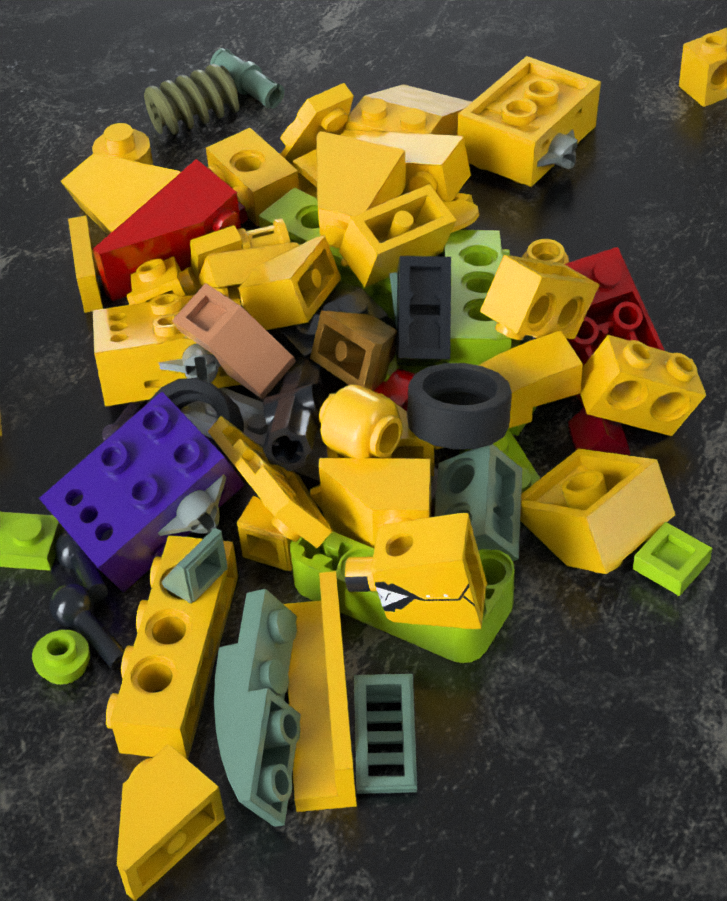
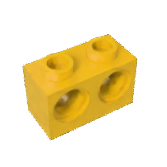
[679,28,727,107]
[480,255,600,340]
[580,335,706,436]

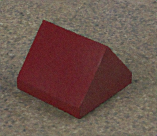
[568,407,630,456]

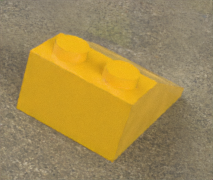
[345,84,472,136]

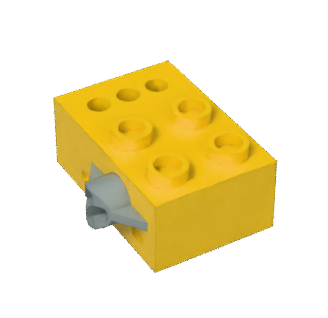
[457,56,601,187]
[93,287,241,407]

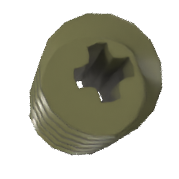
[144,64,239,136]

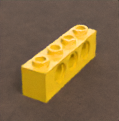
[106,535,238,760]

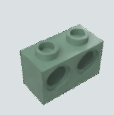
[434,444,522,561]

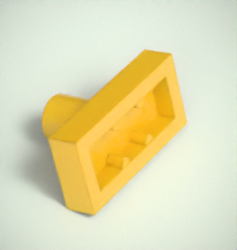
[68,216,103,313]

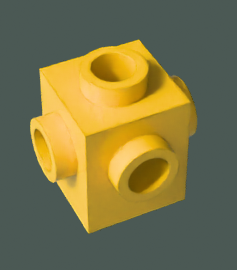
[127,257,198,305]

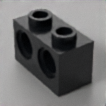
[396,256,451,366]

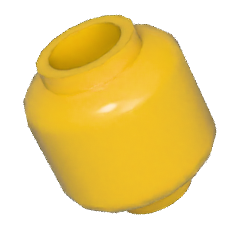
[319,384,403,459]

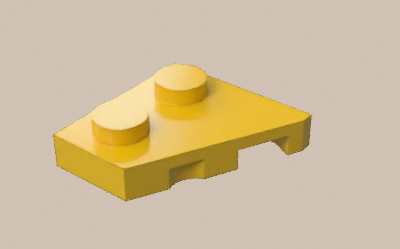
[279,83,354,166]

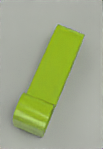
[290,531,515,663]

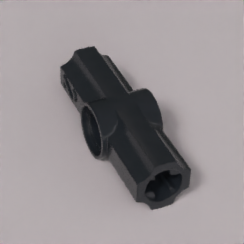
[263,356,328,472]

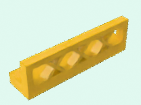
[284,571,357,812]

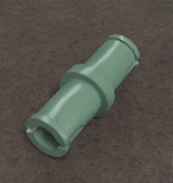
[210,48,285,109]

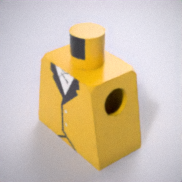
[345,513,487,629]

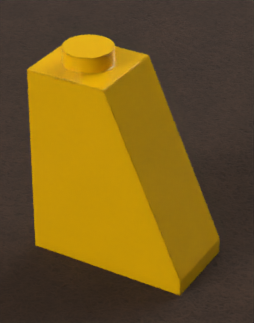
[316,131,406,248]
[61,153,180,235]

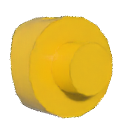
[92,123,154,165]

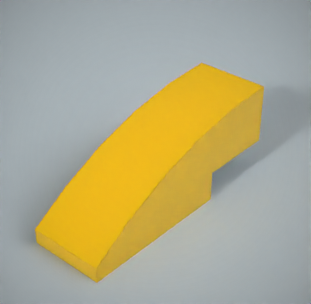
[434,330,583,450]

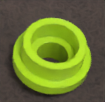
[32,630,90,685]

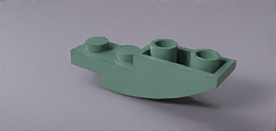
[214,589,301,827]

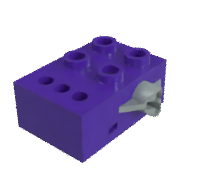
[39,392,245,593]

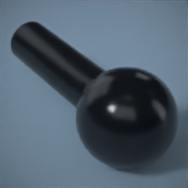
[54,531,108,603]
[50,583,125,670]

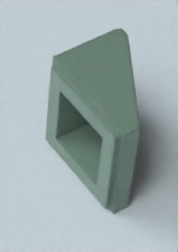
[162,528,228,604]

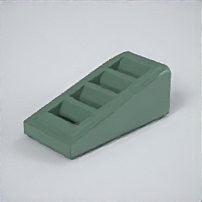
[354,674,417,794]

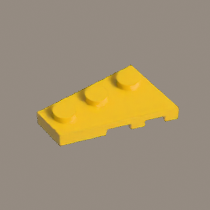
[208,416,332,548]

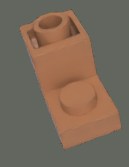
[172,283,296,399]

